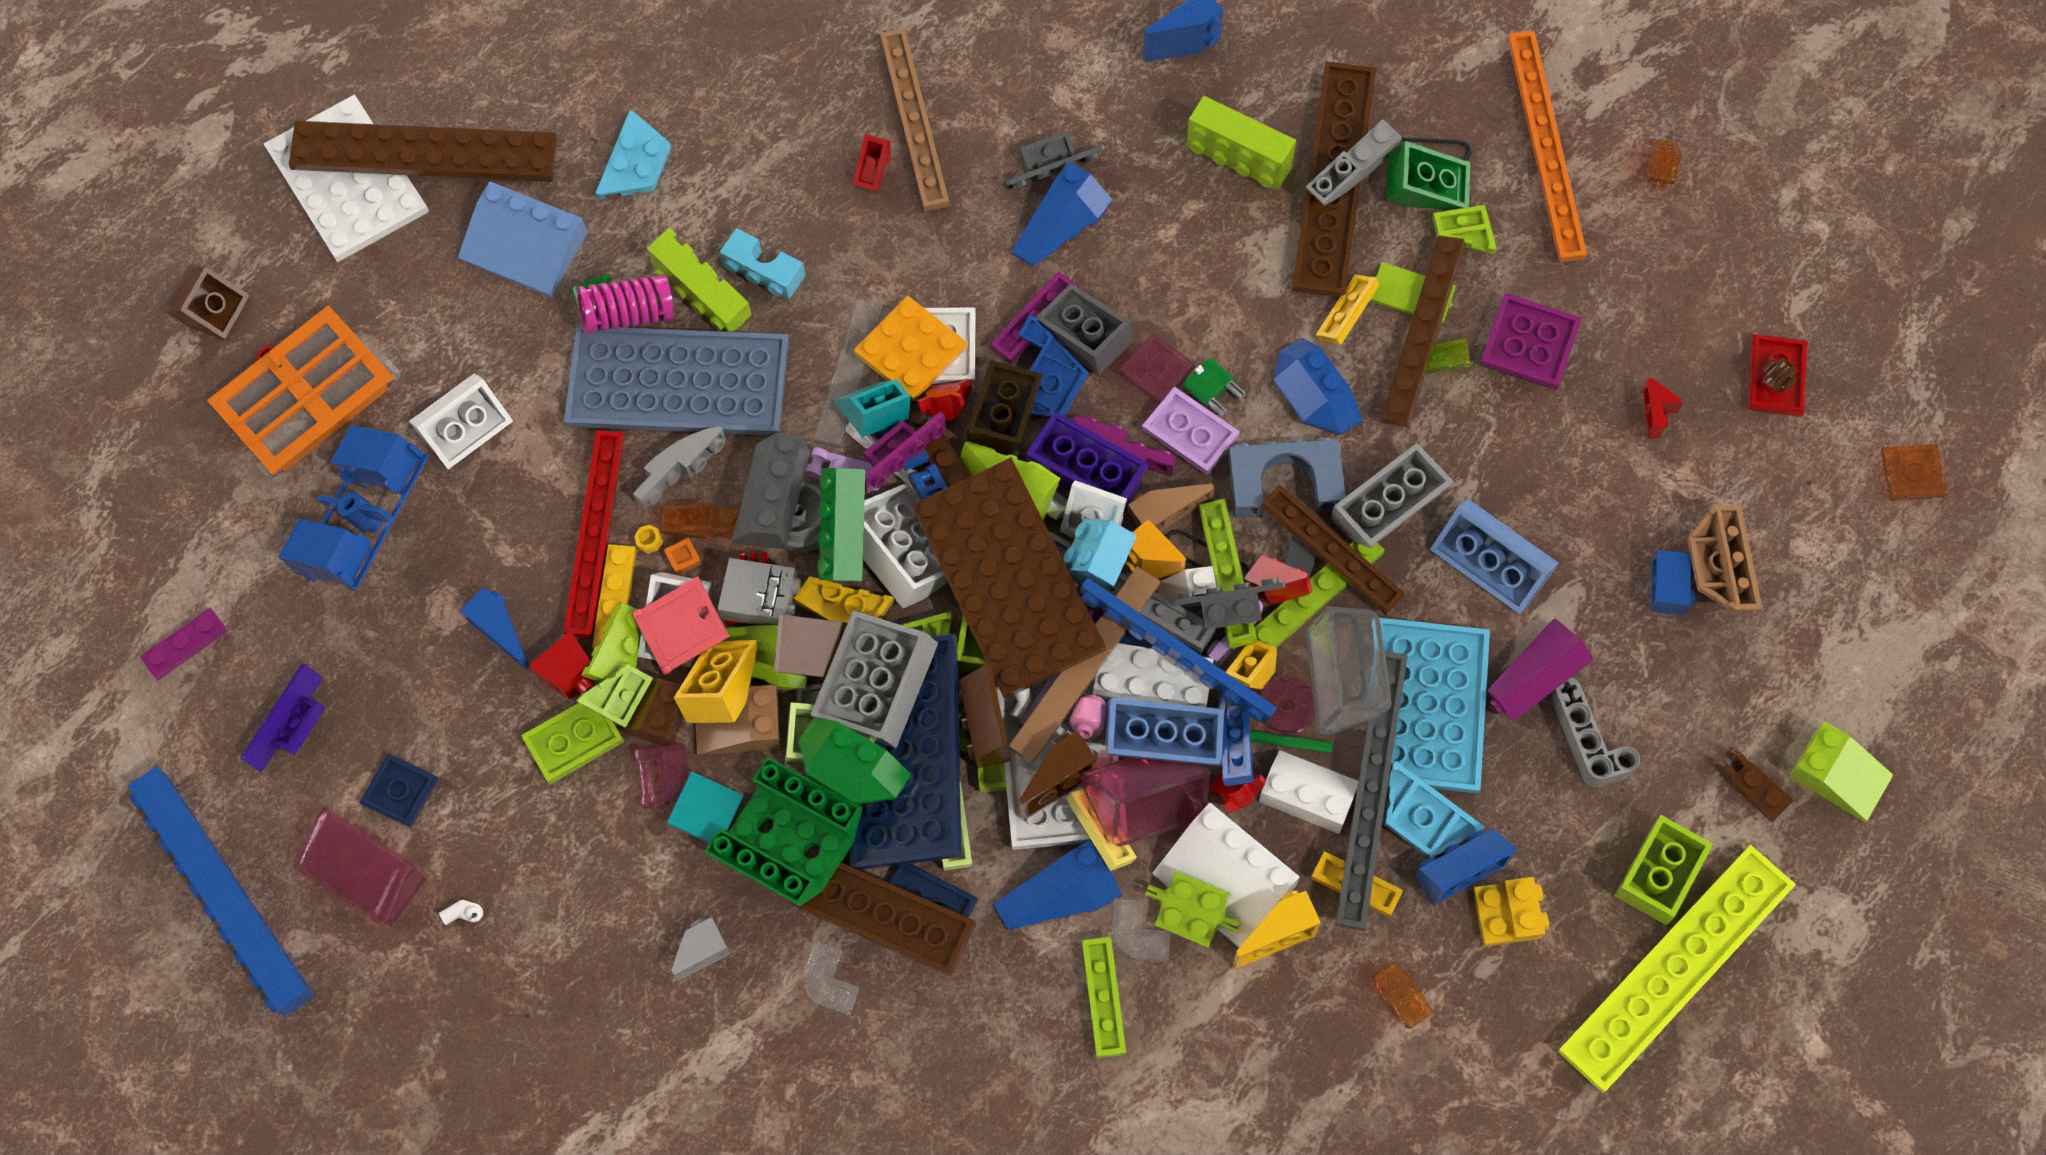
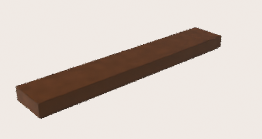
[1260,484,1405,616]

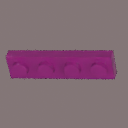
[990,271,1079,364]

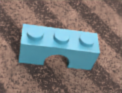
[720,228,806,299]

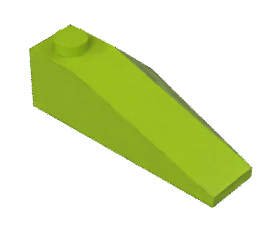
[699,624,808,690]

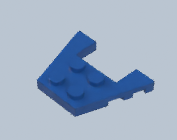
[1018,314,1089,419]

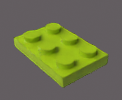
[521,703,624,785]

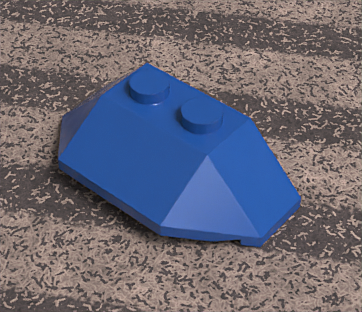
[1273,338,1363,435]

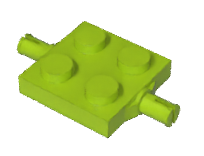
[1145,870,1241,948]

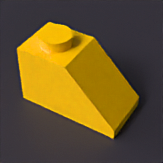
[1226,640,1277,689]

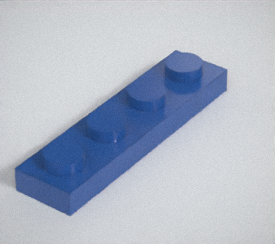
[1219,691,1254,786]

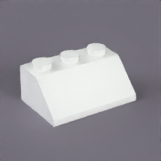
[409,373,513,469]
[1259,750,1358,834]

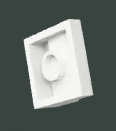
[1060,481,1127,539]

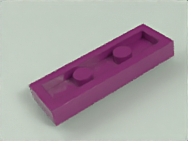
[140,607,228,680]

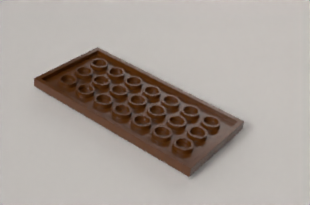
[911,457,1107,700]

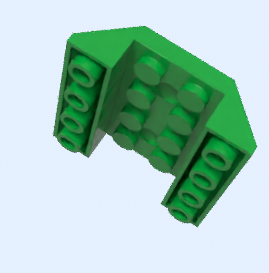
[704,756,862,907]

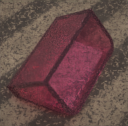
[1082,757,1211,846]
[296,807,426,927]

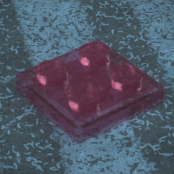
[1119,333,1195,404]

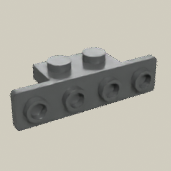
[1004,130,1105,189]
[1172,577,1286,630]

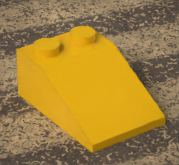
[674,640,758,723]
[1233,890,1321,969]

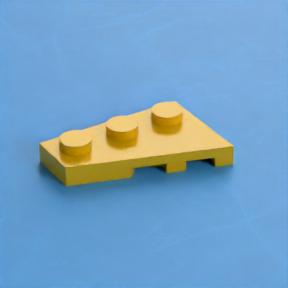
[794,576,894,623]

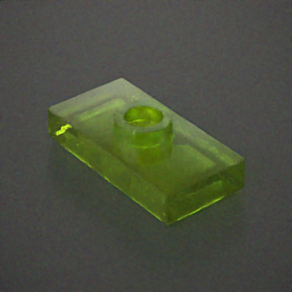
[1426,338,1471,374]

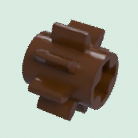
[1763,358,1797,391]

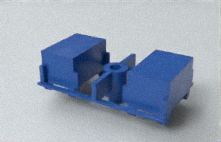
[278,425,429,591]

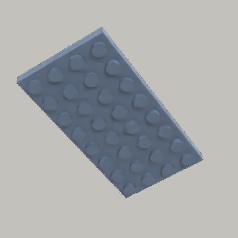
[564,326,789,436]

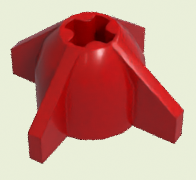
[916,378,972,421]
[1203,772,1266,813]

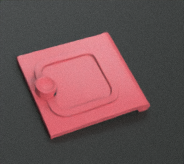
[632,576,730,675]

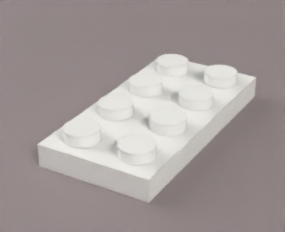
[1093,643,1214,707]

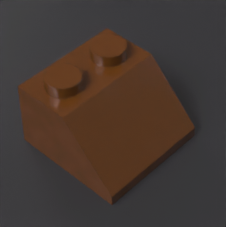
[168,266,250,340]
[618,679,684,749]

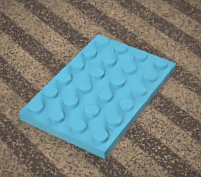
[1370,617,1490,794]

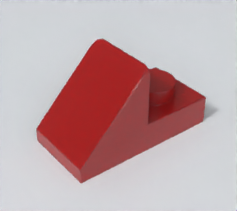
[852,134,891,192]
[1642,378,1683,439]

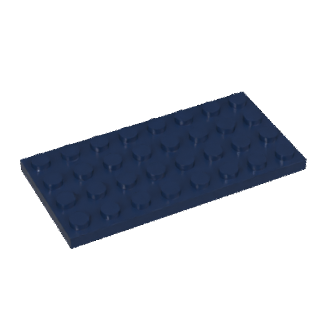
[850,634,962,870]

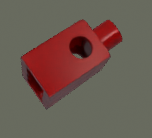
[529,631,595,700]

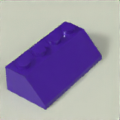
[1026,411,1149,513]

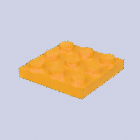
[854,296,968,402]

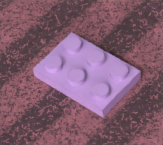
[1142,387,1240,475]

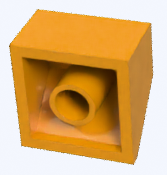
[1123,519,1186,581]

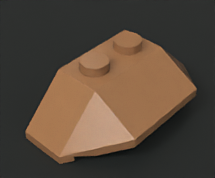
[1687,505,1763,612]

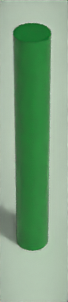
[1251,731,1333,753]

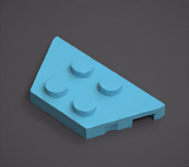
[596,110,671,199]
[1383,761,1485,858]

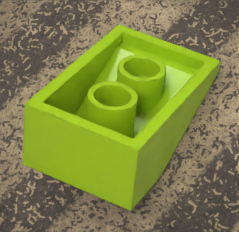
[1788,721,1893,823]

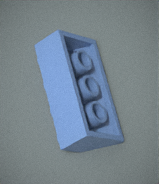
[1430,499,1559,614]
[1104,698,1224,766]

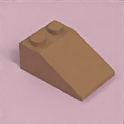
[696,685,782,756]

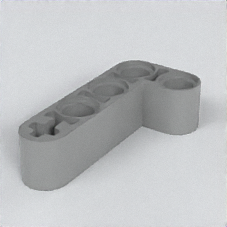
[1551,677,1640,787]

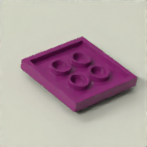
[1480,293,1582,390]

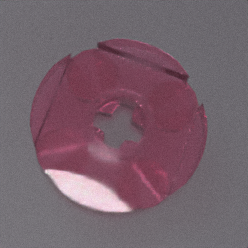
[1260,676,1316,734]

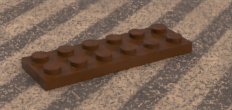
[795,863,976,976]

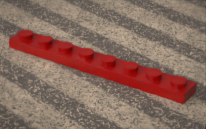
[563,430,625,639]

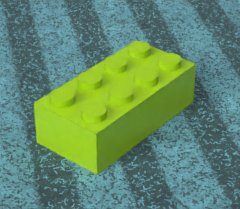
[1186,96,1297,191]

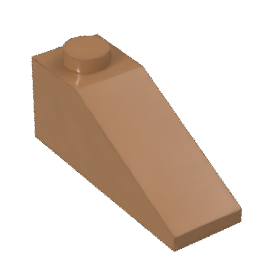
[1127,483,1215,531]

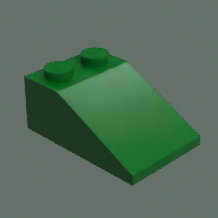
[1385,141,1471,210]

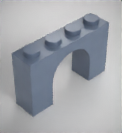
[1228,438,1346,518]

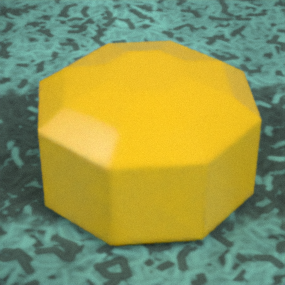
[634,524,663,554]

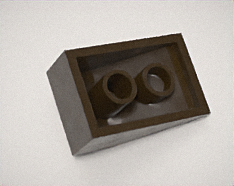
[967,360,1043,458]

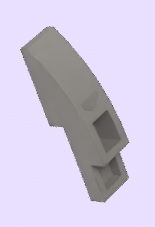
[1306,119,1402,206]
[633,426,726,510]

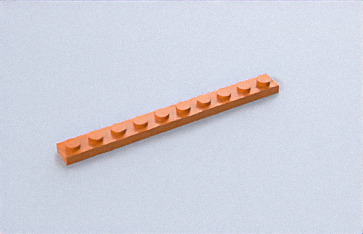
[1508,31,1587,263]

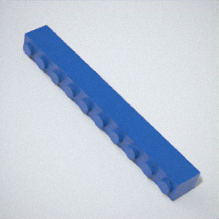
[128,766,315,1017]

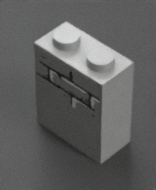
[718,558,801,625]

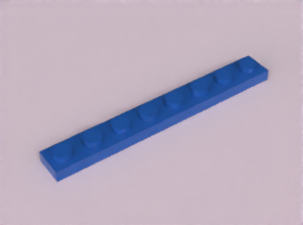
[1079,578,1277,723]

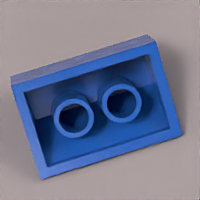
[1415,828,1517,906]

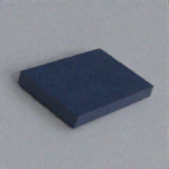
[889,864,978,918]

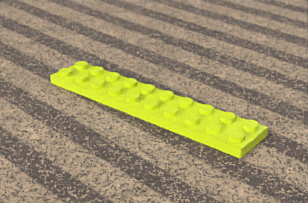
[1557,844,1796,1093]

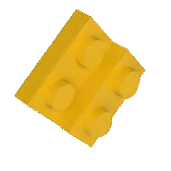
[1473,877,1549,947]

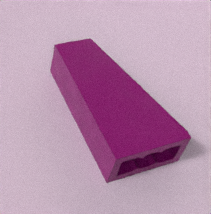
[1487,618,1594,721]

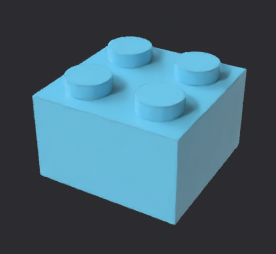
[1063,519,1137,586]

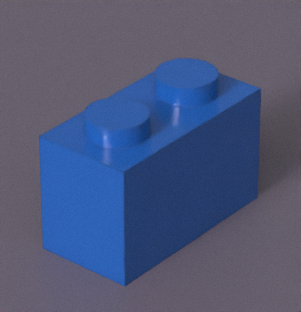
[1650,550,1695,615]

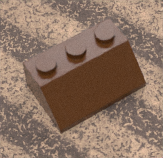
[958,664,1011,769]

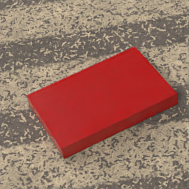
[1748,334,1808,417]

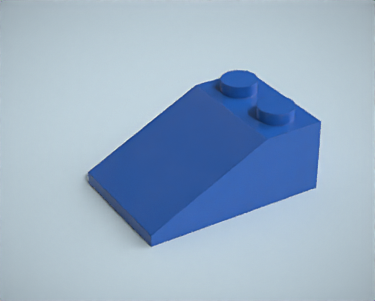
[1143,0,1224,62]

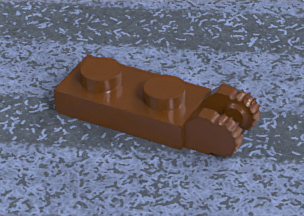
[1714,747,1794,822]

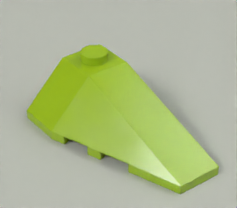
[959,441,1060,521]

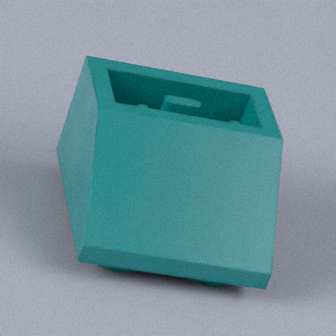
[834,379,910,438]

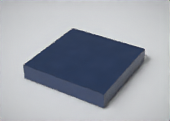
[359,753,439,829]

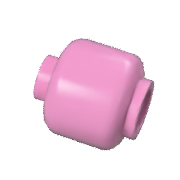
[1069,695,1108,739]

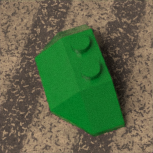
[799,717,911,805]

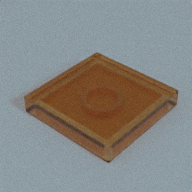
[1881,444,1948,501]

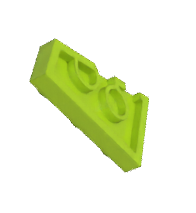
[581,603,641,682]

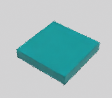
[667,771,743,843]

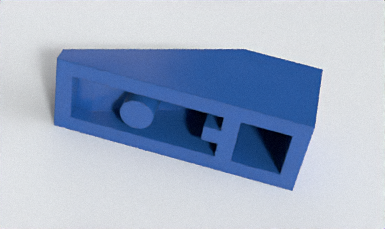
[460,587,530,670]

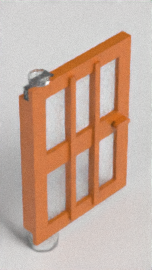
[207,305,402,477]

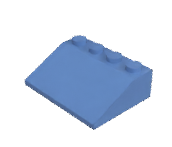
[458,181,588,297]

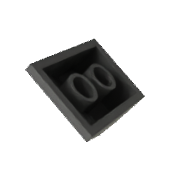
[1036,284,1134,375]

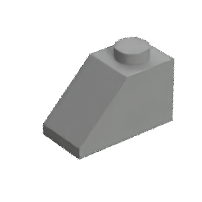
[671,917,730,981]

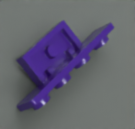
[241,663,325,772]

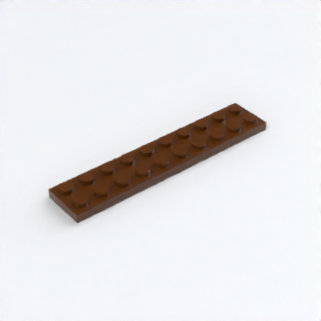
[1292,61,1376,298]
[289,121,557,182]

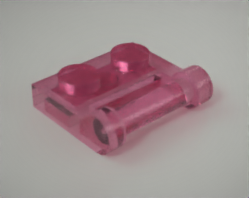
[633,743,689,808]

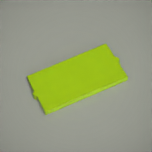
[1370,262,1456,325]

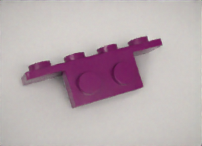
[864,412,945,494]

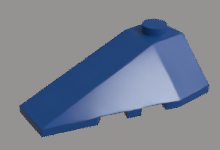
[1011,162,1112,267]
[993,840,1122,930]

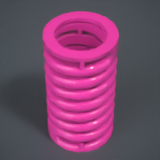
[577,274,673,334]

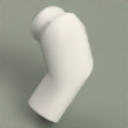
[1010,688,1033,722]
[439,900,483,925]

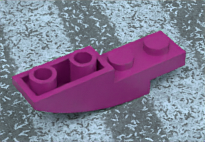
[1074,416,1176,477]

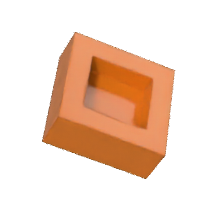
[664,537,702,575]

